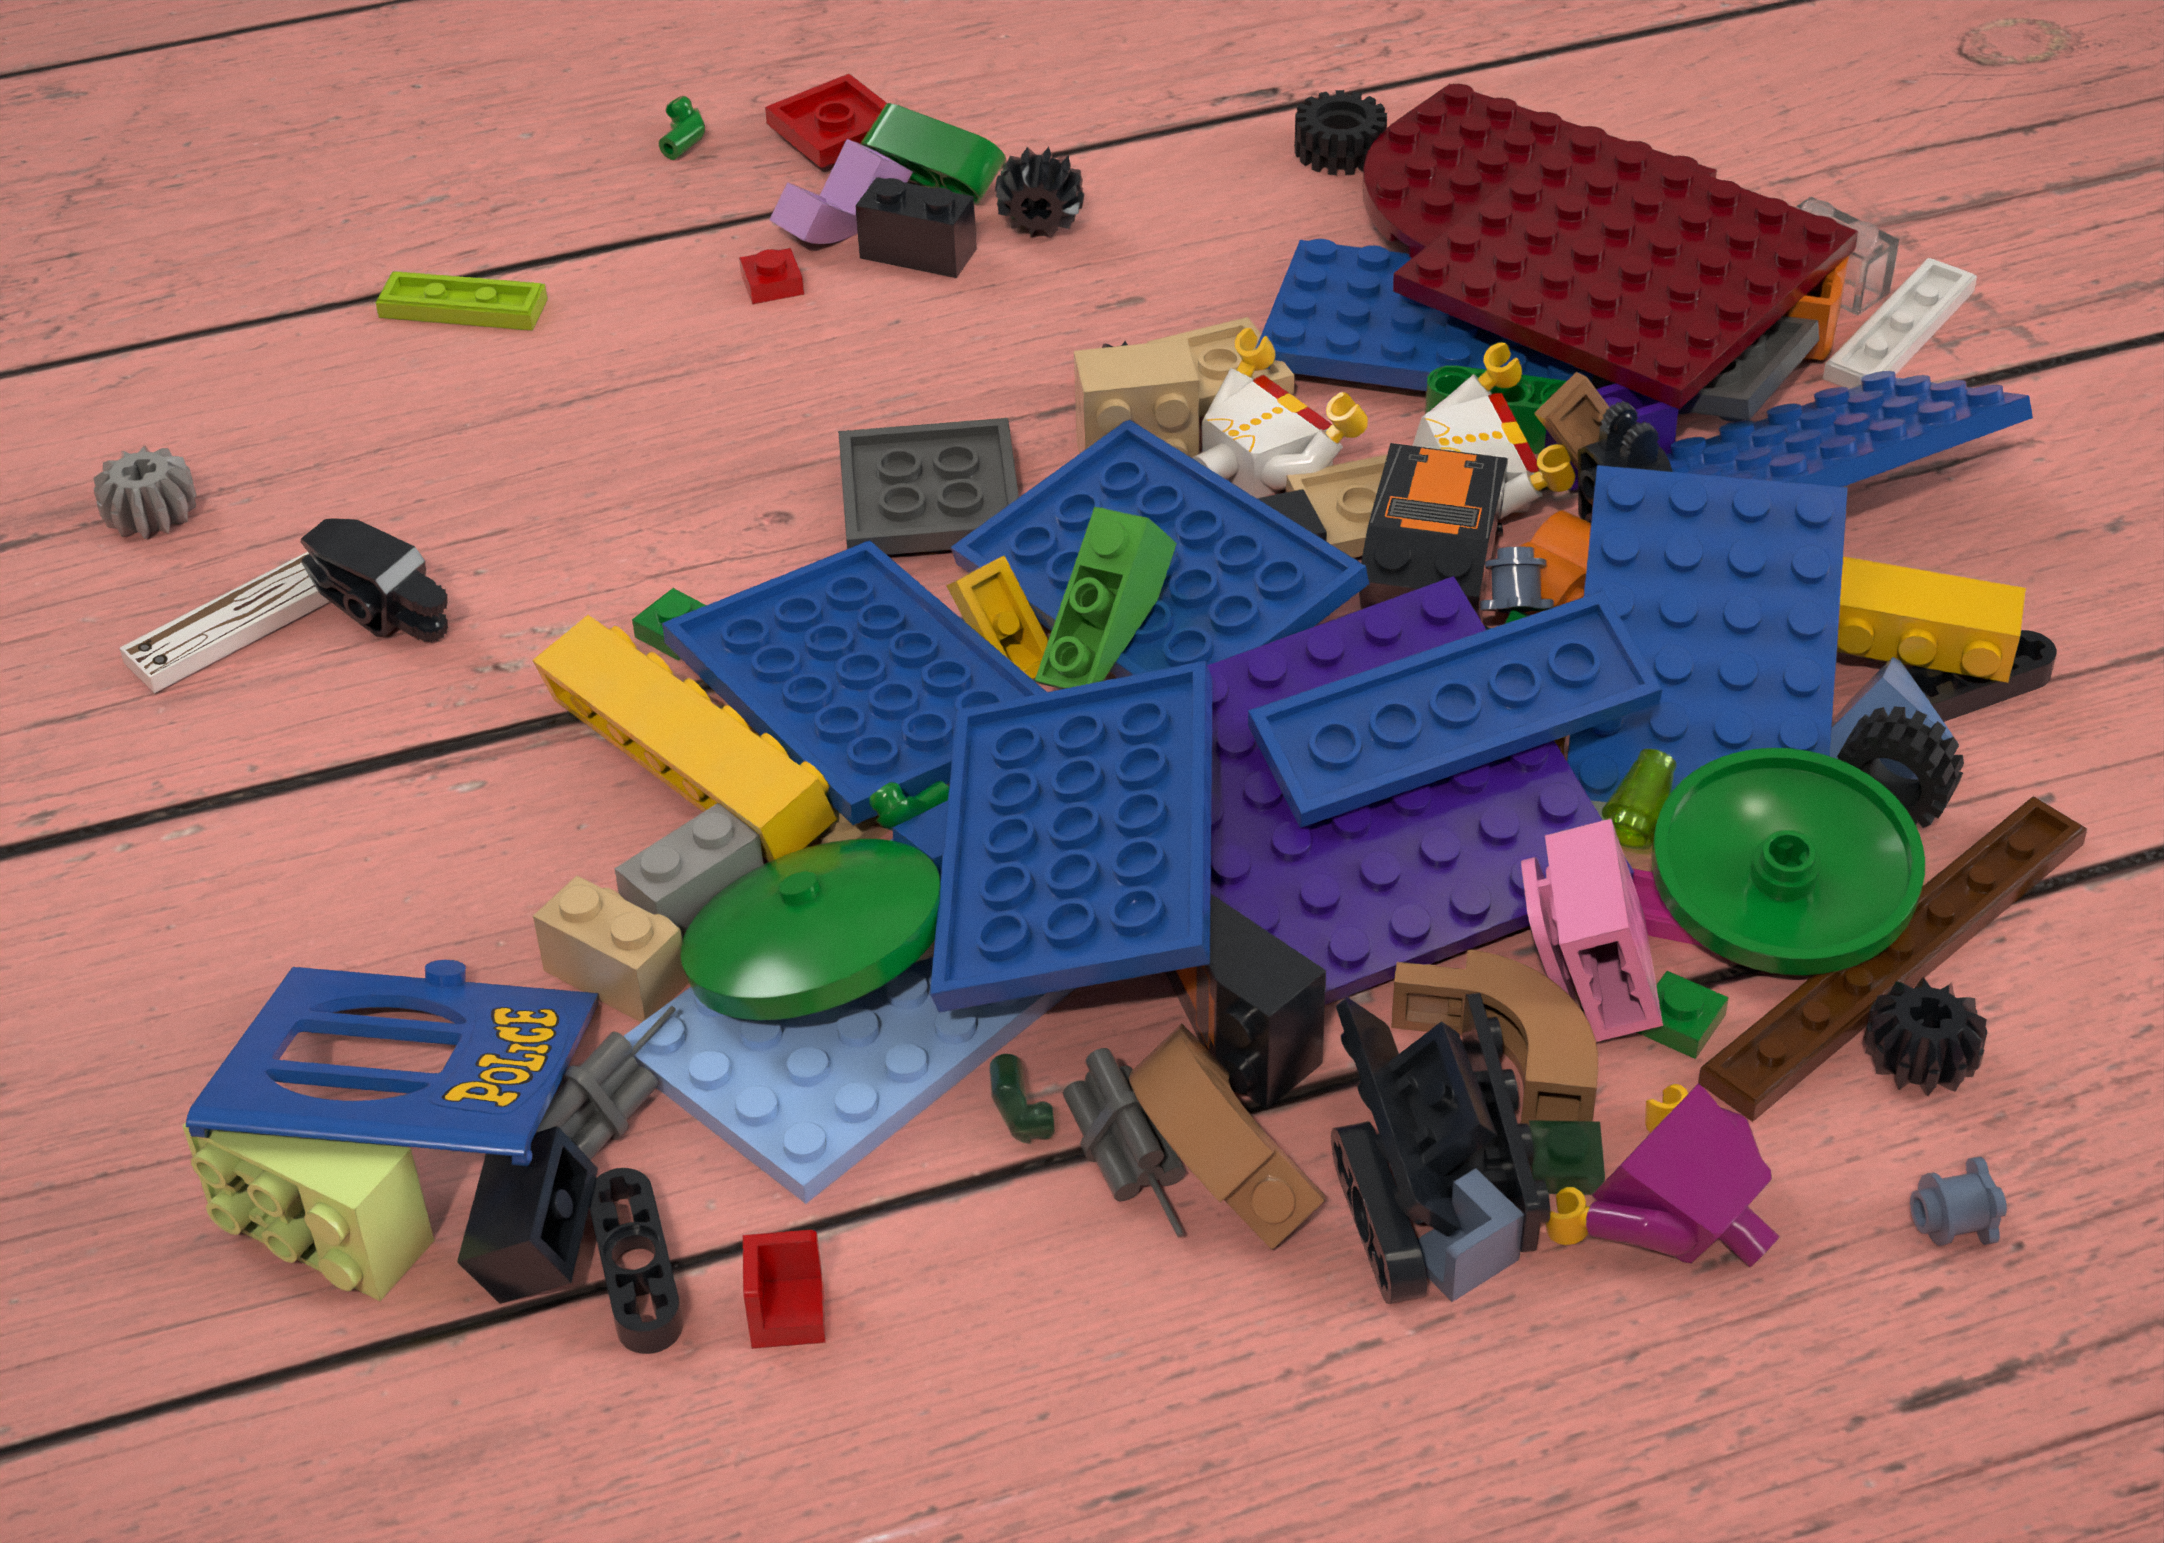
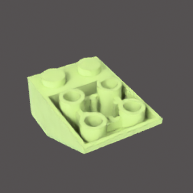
[183,1123,434,1301]

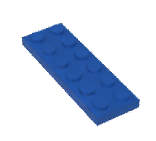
[1248,591,1663,828]

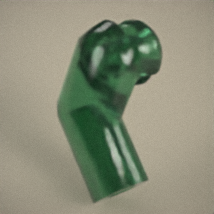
[989,1053,1055,1144]

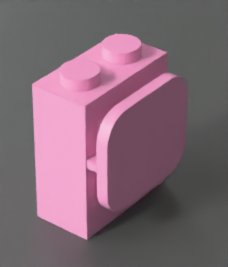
[1521,819,1663,1042]

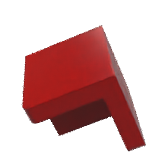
[743,1230,826,1349]

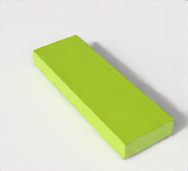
[375,271,548,331]

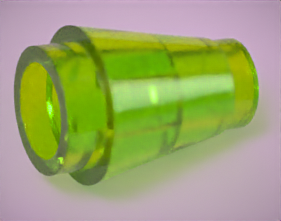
[1602,748,1677,850]

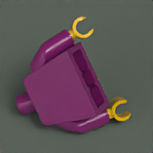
[1545,1083,1780,1267]

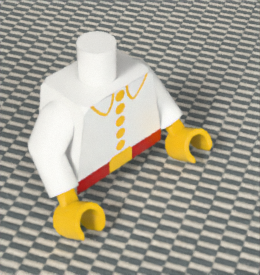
[1192,327,1368,498]
[1412,343,1575,520]

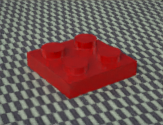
[765,74,887,168]

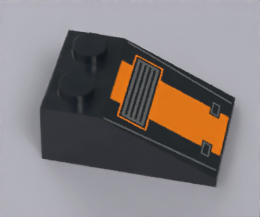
[1359,443,1508,620]
[1165,893,1326,1110]

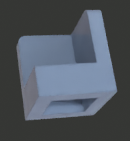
[1417,1168,1524,1302]

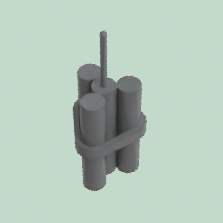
[536,1006,676,1160]
[1063,1048,1186,1237]

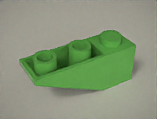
[1035,507,1177,689]

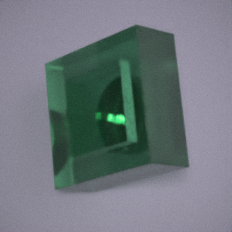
[1528,1120,1605,1195]

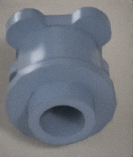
[1480,547,1554,613]
[1910,1156,2007,1246]

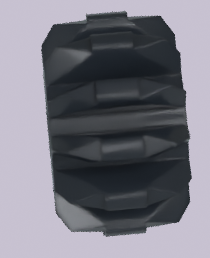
[995,147,1085,237]
[1864,977,1988,1096]

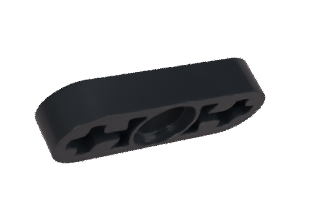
[1906,630,2057,722]
[1331,1121,1427,1304]
[589,1168,683,1354]

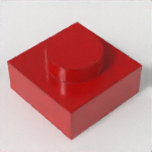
[739,248,804,304]

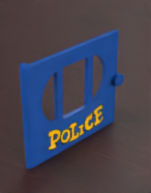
[186,960,598,1166]

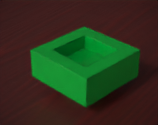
[632,588,706,661]
[1636,971,1729,1059]

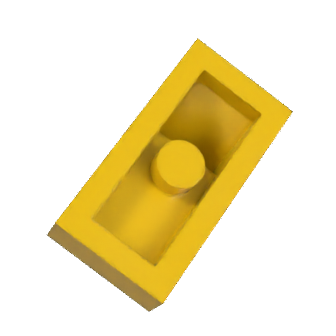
[946,555,1048,679]

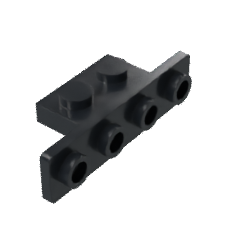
[1443,993,1550,1252]
[1336,997,1498,1237]

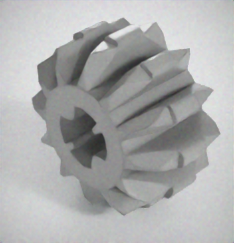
[94,446,196,539]

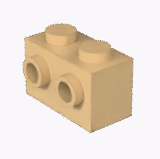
[533,876,689,1023]

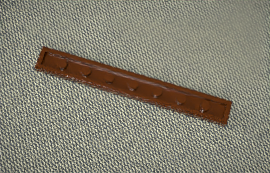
[1698,796,2087,1122]

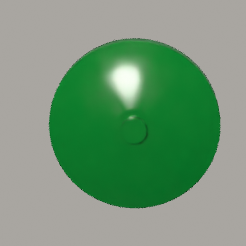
[1651,748,1925,975]
[680,839,941,1020]

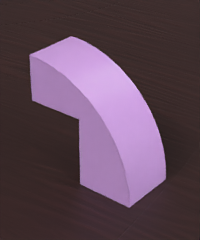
[770,139,913,244]

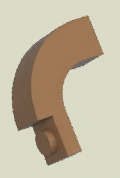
[1391,949,1598,1134]
[1129,1023,1325,1250]

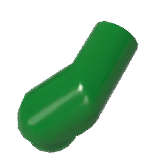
[659,96,706,160]
[869,781,949,831]

